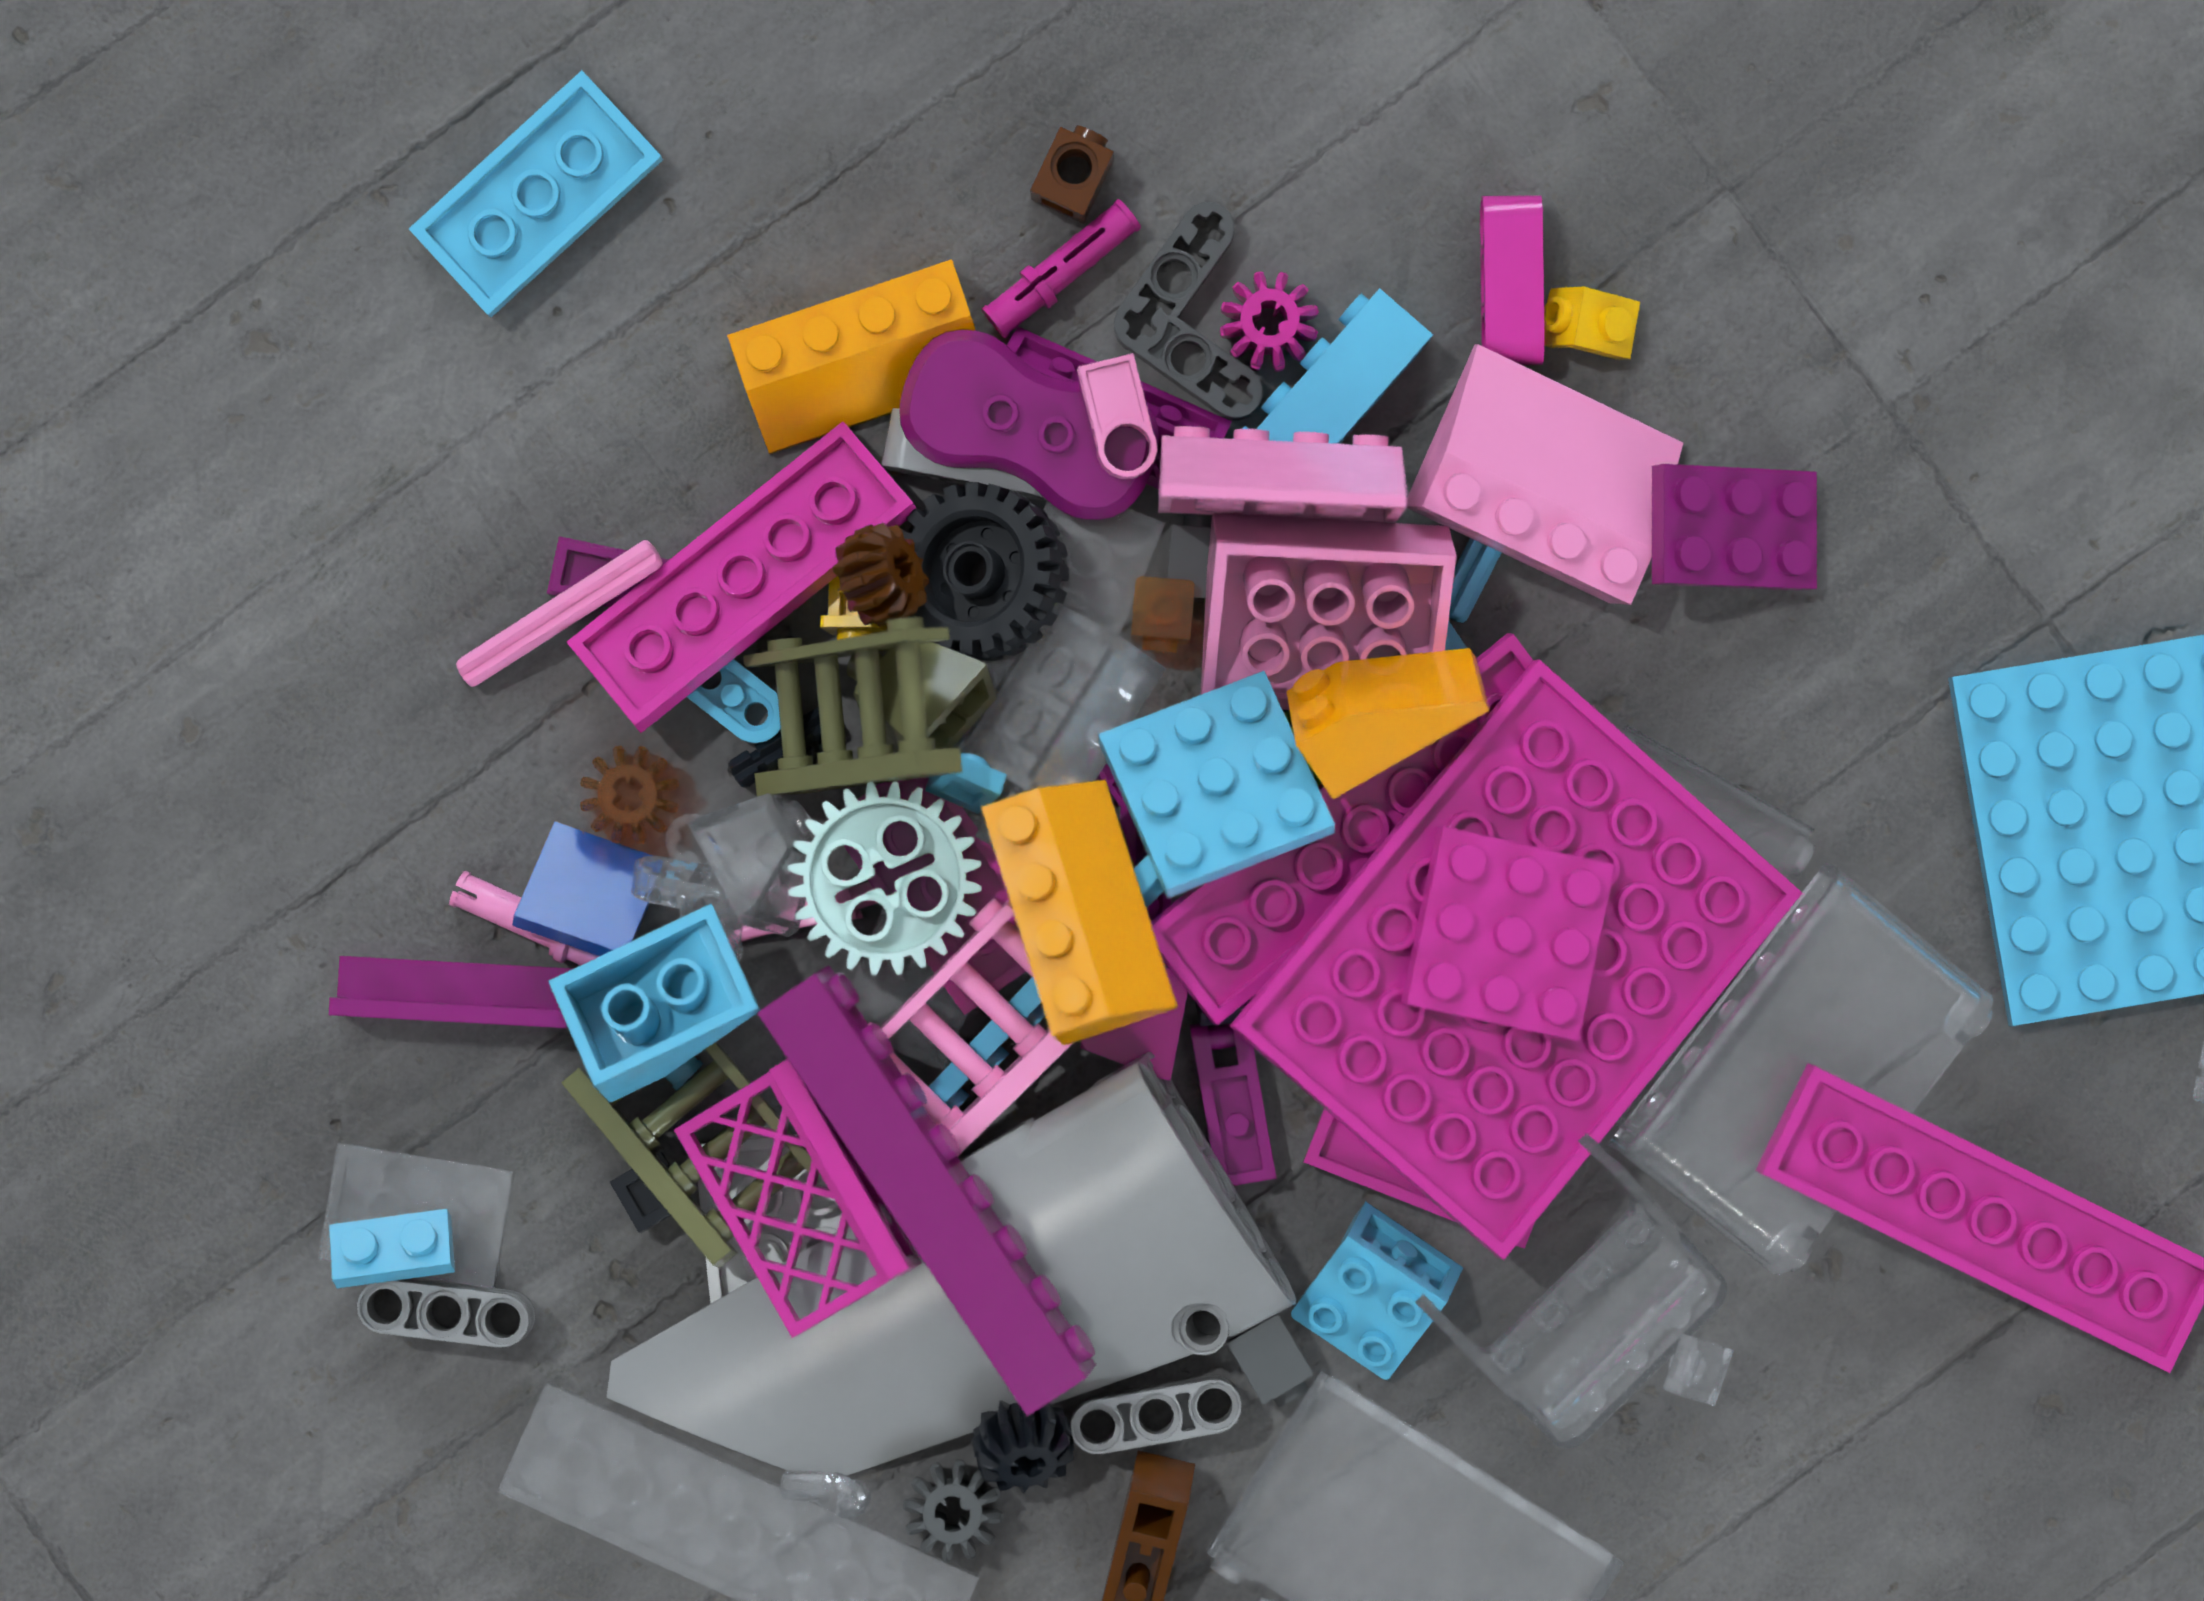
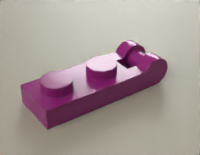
[1190,1023,1277,1186]

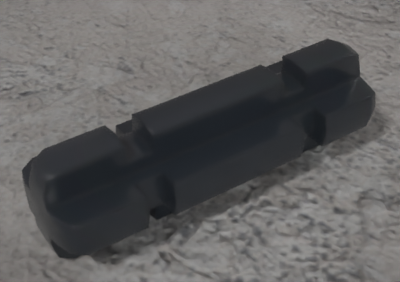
[728,706,822,788]

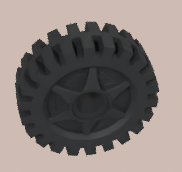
[901,482,1069,662]

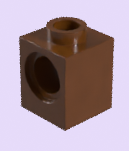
[1030,125,1114,224]

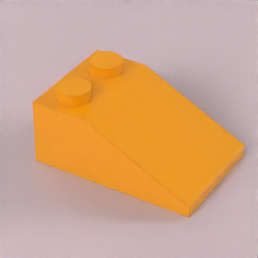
[1286,648,1490,799]

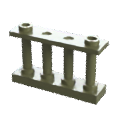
[744,617,962,797]
[561,1041,824,1268]

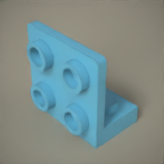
[1291,1202,1463,1380]

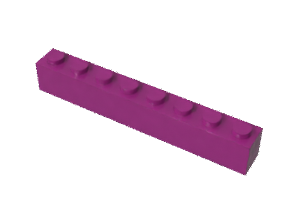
[757,965,1096,1416]

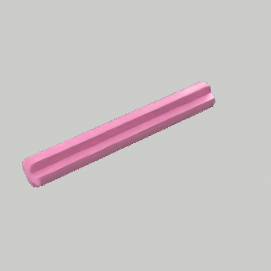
[456,540,663,687]

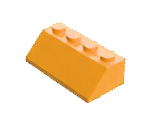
[727,259,976,454]
[981,780,1178,1046]

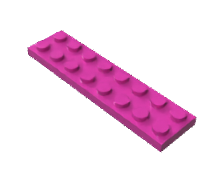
[1151,633,1533,1025]
[1755,1063,2204,1373]

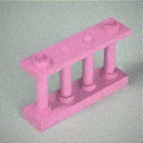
[868,898,1073,1157]

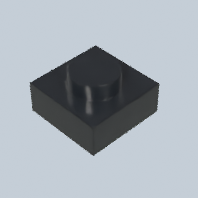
[610,1152,671,1234]

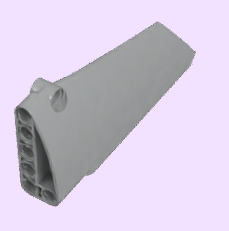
[607,1052,1296,1483]

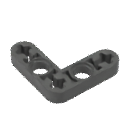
[1114,202,1262,421]

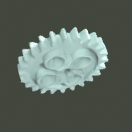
[788,781,982,975]

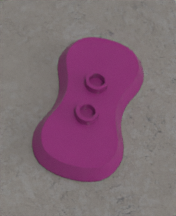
[899,329,1159,520]

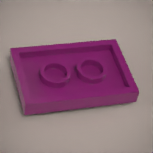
[1652,464,1817,590]

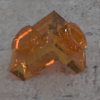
[1131,576,1195,654]

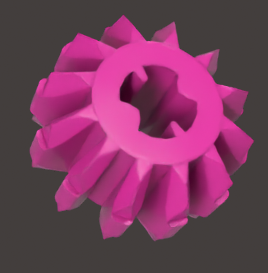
[1220,271,1319,372]

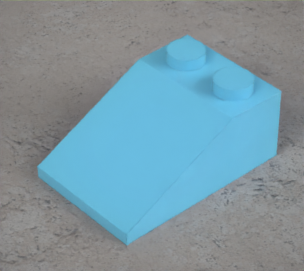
[548,903,760,1103]

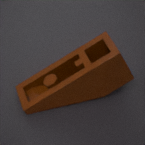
[1101,1450,1195,1601]

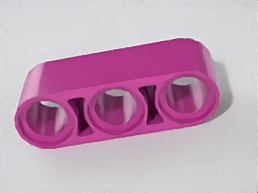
[1480,195,1544,365]

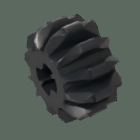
[972,1400,1075,1494]

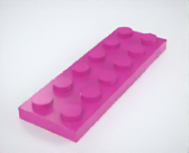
[567,421,917,733]

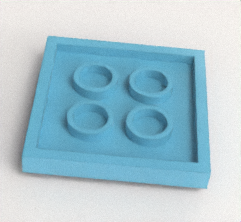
[1098,671,1335,898]

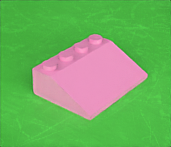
[1406,344,1683,605]
[1158,426,1407,523]
[1201,513,1456,710]

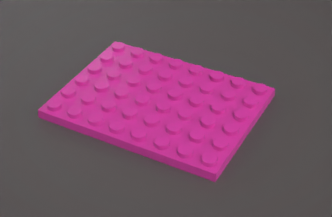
[1230,659,1802,1260]

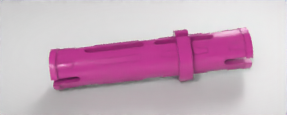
[981,199,1141,339]

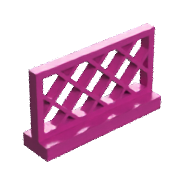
[674,1059,922,1338]

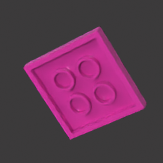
[1401,826,1615,1041]

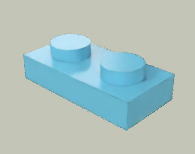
[329,1209,455,1288]

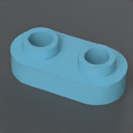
[687,659,781,744]

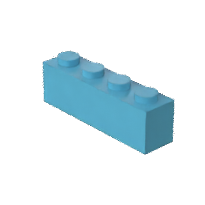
[1242,288,1433,444]

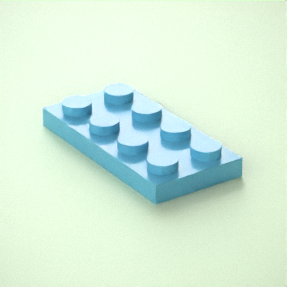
[409,70,663,318]

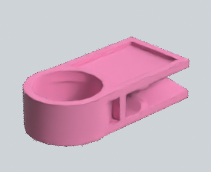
[1077,353,1157,479]

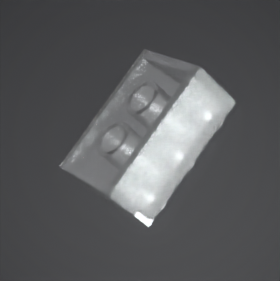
[959,603,1166,792]

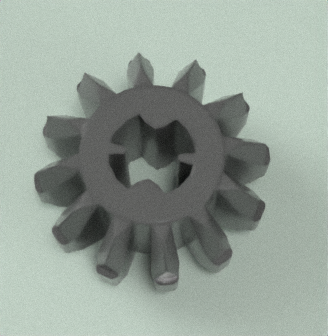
[903,1459,1004,1562]

